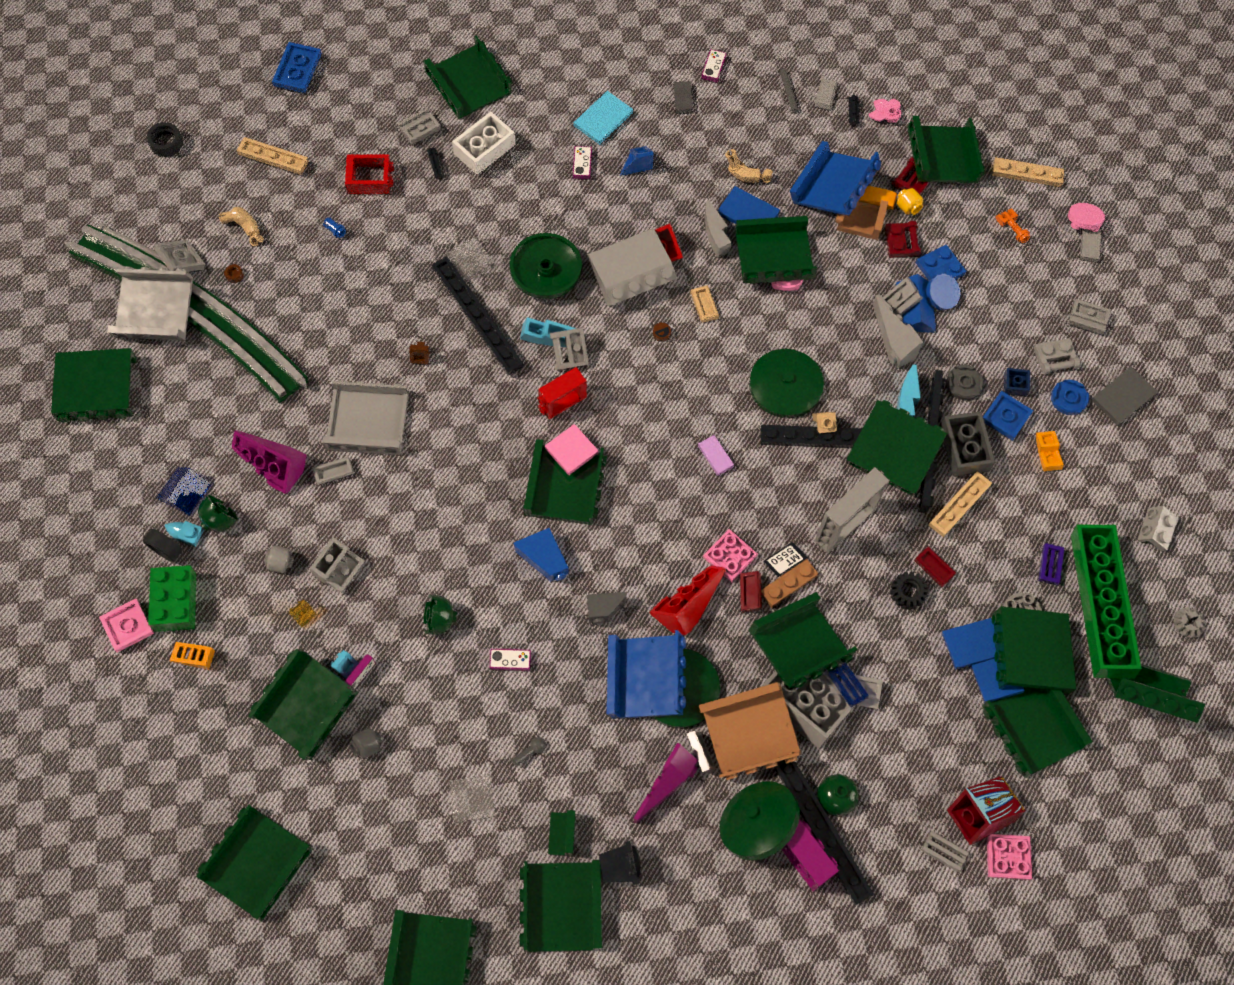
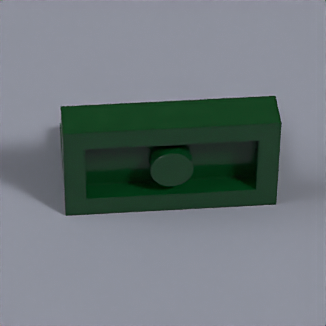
[548,810,576,856]

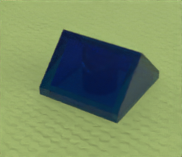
[156,467,210,516]

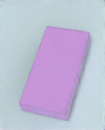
[698,435,734,476]

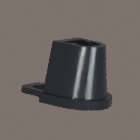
[599,840,642,885]

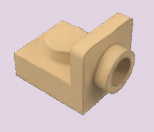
[812,412,837,433]

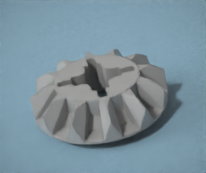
[1174,606,1207,638]

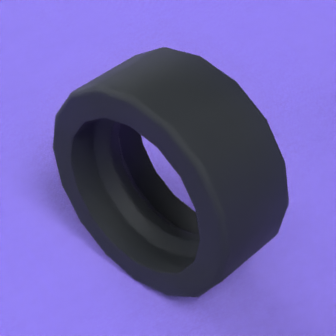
[147,122,183,157]
[142,529,183,562]

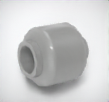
[264,546,294,573]

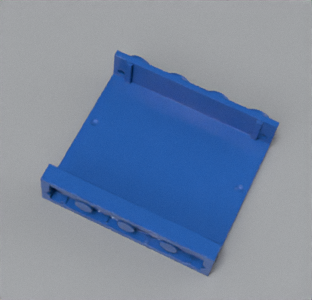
[790,141,881,216]
[606,630,686,719]

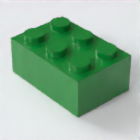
[148,565,196,632]

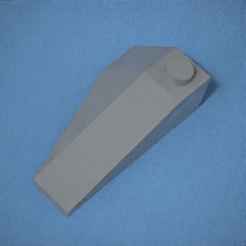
[873,294,923,369]

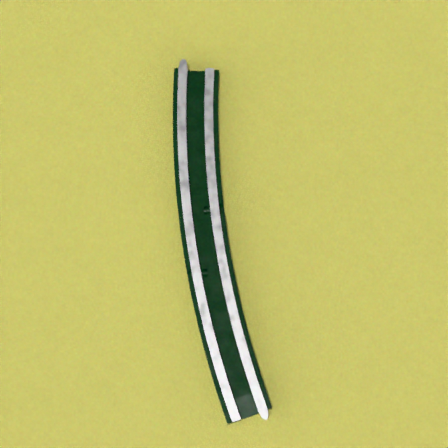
[65,225,309,404]

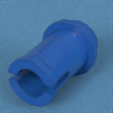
[323,217,346,238]

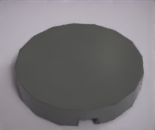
[946,365,984,400]

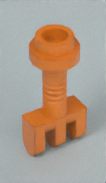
[996,208,1030,243]

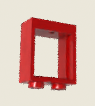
[345,154,394,194]
[537,367,587,420]

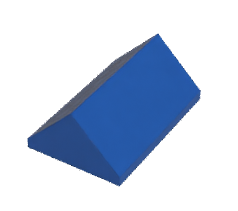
[895,274,936,332]

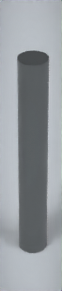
[780,68,799,113]

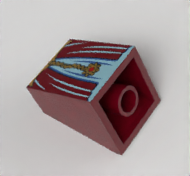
[947,776,1026,845]

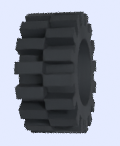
[890,571,928,610]

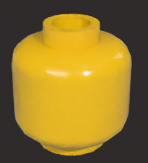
[897,188,923,215]

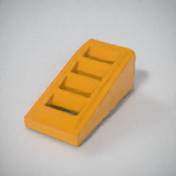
[170,642,215,670]

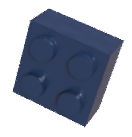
[1004,368,1030,396]

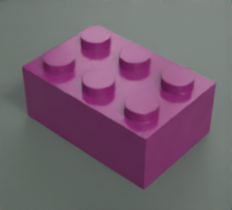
[781,819,839,892]

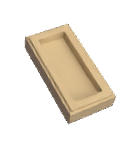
[690,285,719,323]

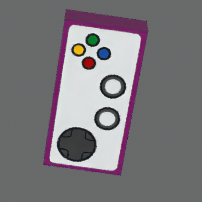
[701,49,727,83]
[573,146,592,179]
[489,649,531,671]
[345,654,376,689]

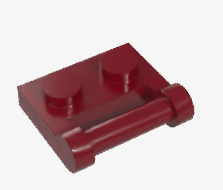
[891,157,930,195]
[885,221,922,258]

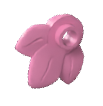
[869,99,901,123]

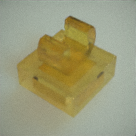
[288,599,317,628]

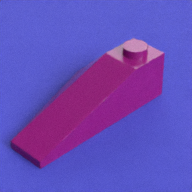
[232,430,307,494]
[633,743,698,824]

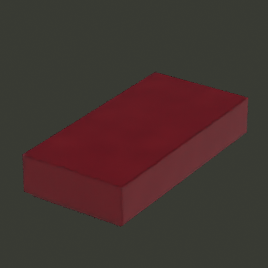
[914,546,956,587]
[740,571,762,613]

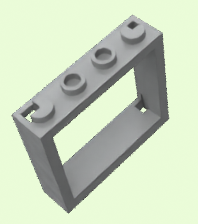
[814,467,890,554]

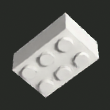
[452,112,516,175]

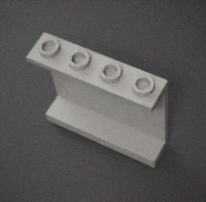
[107,267,193,341]

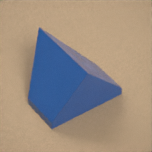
[619,146,654,176]

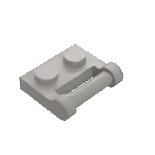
[550,328,589,370]
[1033,338,1081,374]

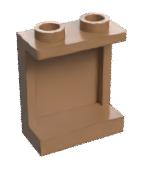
[835,200,888,240]

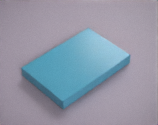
[574,91,633,145]

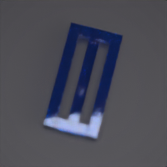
[828,662,869,708]

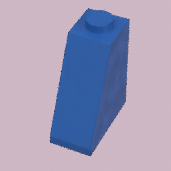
[514,528,569,582]

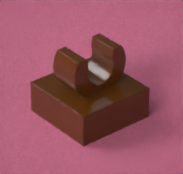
[409,341,430,365]

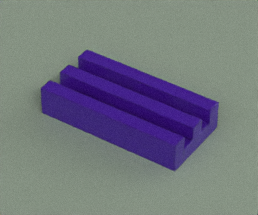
[1038,543,1064,585]

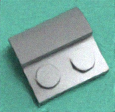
[309,537,365,594]

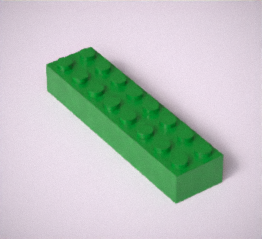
[1071,524,1142,679]

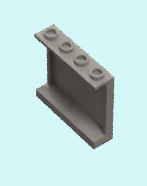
[323,380,409,455]

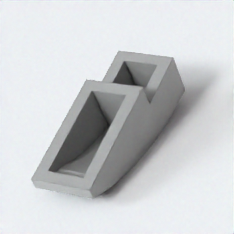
[704,200,731,258]

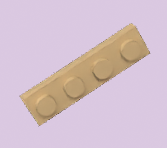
[237,137,309,175]
[992,157,1064,187]
[929,471,992,538]

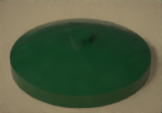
[510,233,582,299]
[749,349,824,418]
[652,649,720,729]
[720,781,800,860]

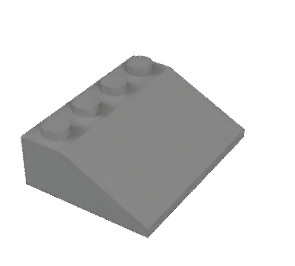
[587,228,677,305]
[761,671,860,749]

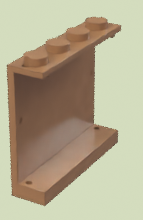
[699,682,801,780]

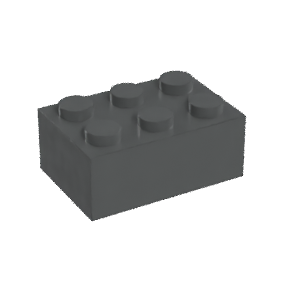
[940,411,996,477]

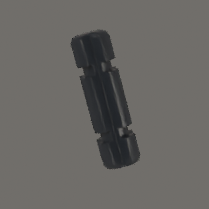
[849,94,859,127]
[427,147,444,179]

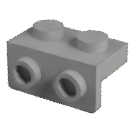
[1138,506,1178,551]

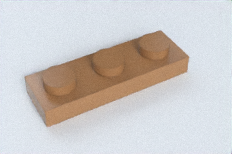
[761,559,818,608]

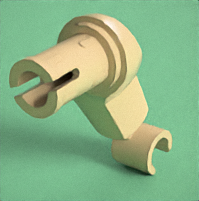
[725,149,773,183]
[219,207,264,246]

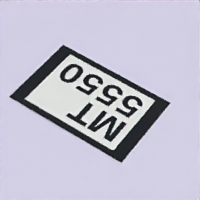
[763,542,807,577]

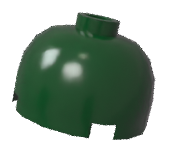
[198,494,238,532]
[423,594,457,635]
[817,774,859,817]

